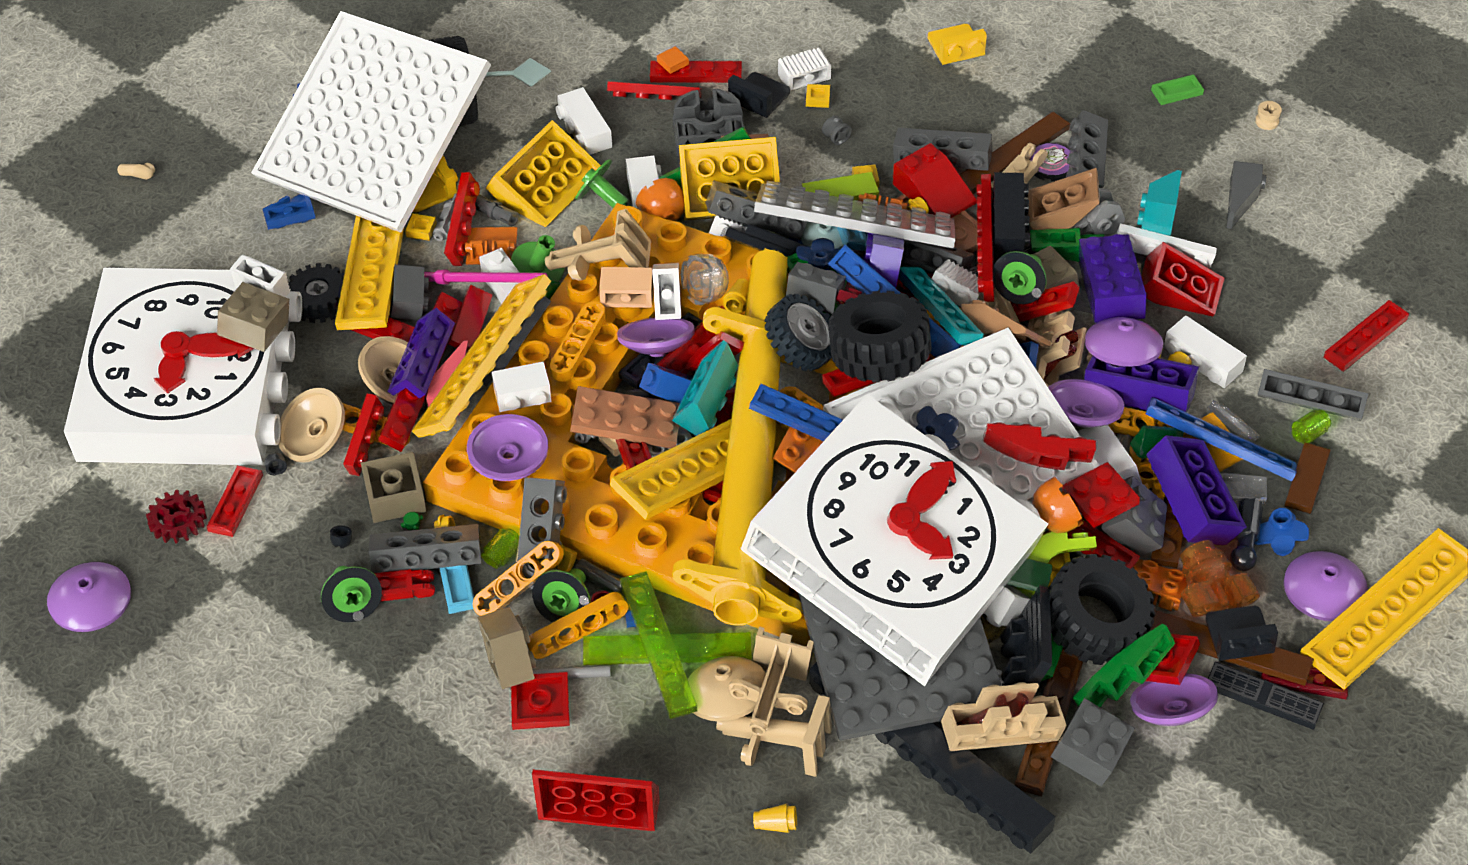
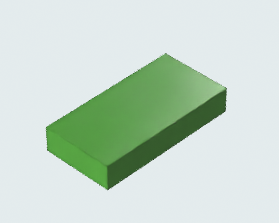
[1151,75,1204,105]

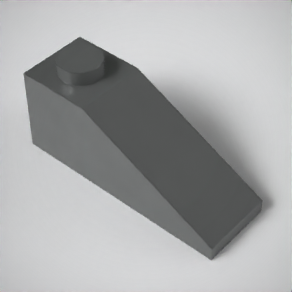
[1226,161,1267,229]

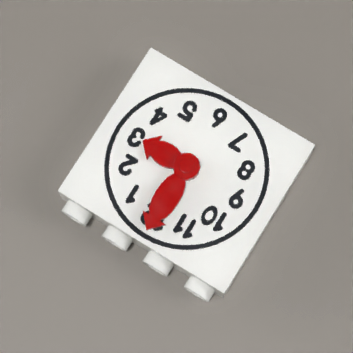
[64,268,302,465]
[741,394,1048,686]

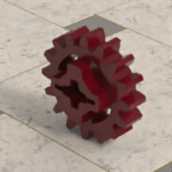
[146,490,207,544]

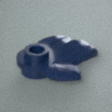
[796,238,841,270]
[916,406,960,451]

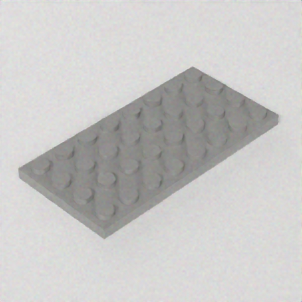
[754,181,955,248]

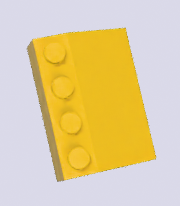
[485,120,601,227]
[679,137,780,221]

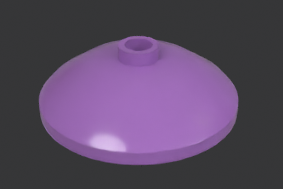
[1085,317,1163,366]
[617,318,695,357]
[1048,379,1124,428]
[467,414,548,481]
[1284,551,1368,621]
[47,562,131,632]
[1130,673,1218,726]

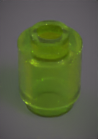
[1292,409,1331,444]
[481,529,519,569]

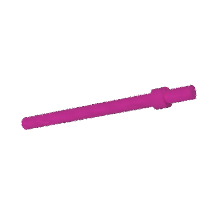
[424,269,548,284]

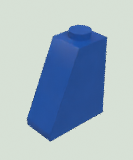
[639,363,717,415]

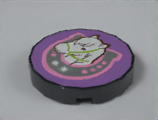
[1029,143,1070,182]

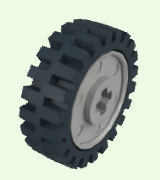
[764,294,832,371]

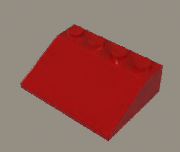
[532,769,660,831]

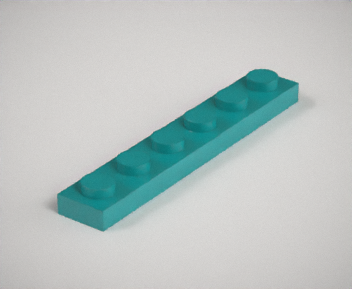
[898,267,984,345]

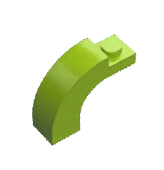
[1015,532,1097,599]

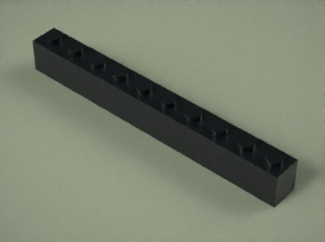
[809,662,1056,854]

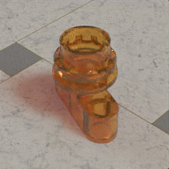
[1180,540,1260,617]

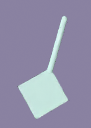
[485,58,551,87]

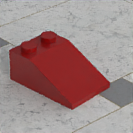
[893,143,977,218]
[1141,242,1224,317]

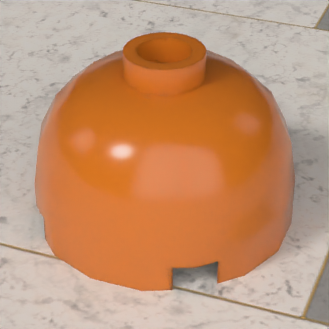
[636,178,684,221]
[1032,477,1083,533]

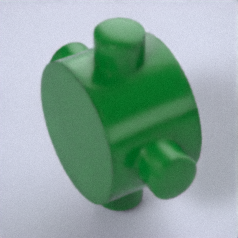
[401,512,423,531]

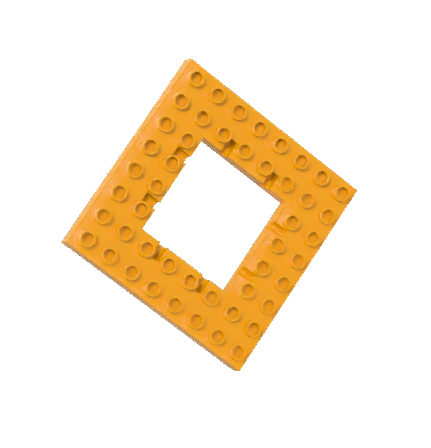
[423,203,965,647]

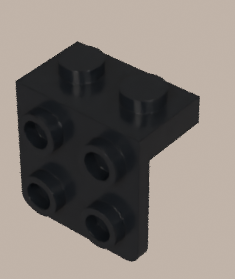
[728,72,790,118]
[1205,605,1278,661]

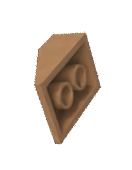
[1028,168,1100,230]
[961,300,1051,347]

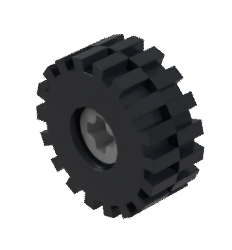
[288,263,344,323]

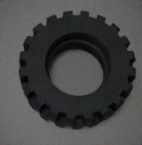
[828,291,931,382]
[1048,554,1155,665]

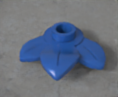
[1255,508,1309,556]

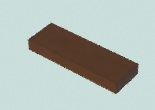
[1285,442,1330,514]

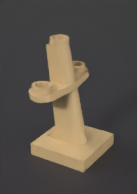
[545,209,651,281]
[729,627,814,736]
[716,695,832,777]

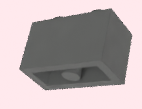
[786,262,846,314]
[391,265,429,320]

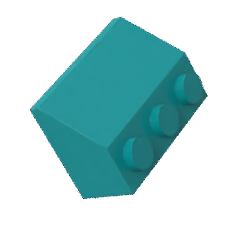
[1137,170,1182,236]
[672,340,738,436]

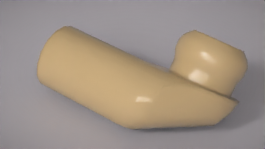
[118,163,155,180]

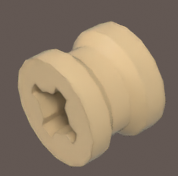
[1255,101,1282,130]

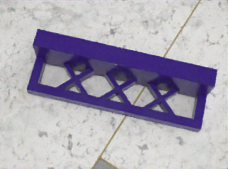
[387,308,455,399]

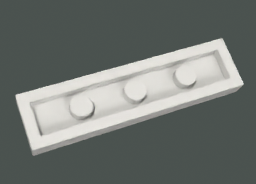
[1117,223,1217,269]

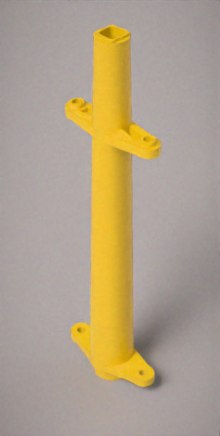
[672,248,809,625]

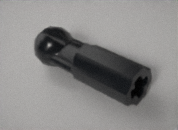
[1230,497,1263,572]

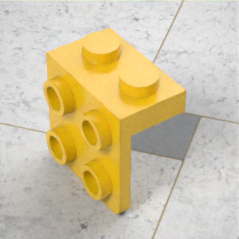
[927,24,987,65]
[413,155,458,212]

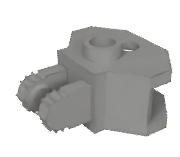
[1072,188,1126,235]

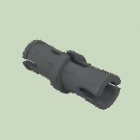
[475,195,519,226]

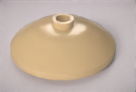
[358,336,408,403]
[278,388,345,462]
[684,656,766,721]

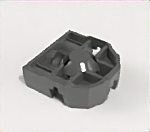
[673,89,745,156]

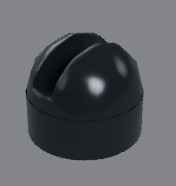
[264,452,287,476]
[330,525,352,549]

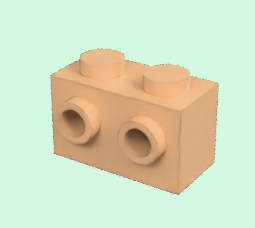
[599,267,653,308]

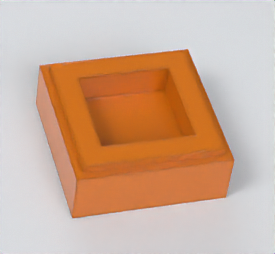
[657,46,689,74]

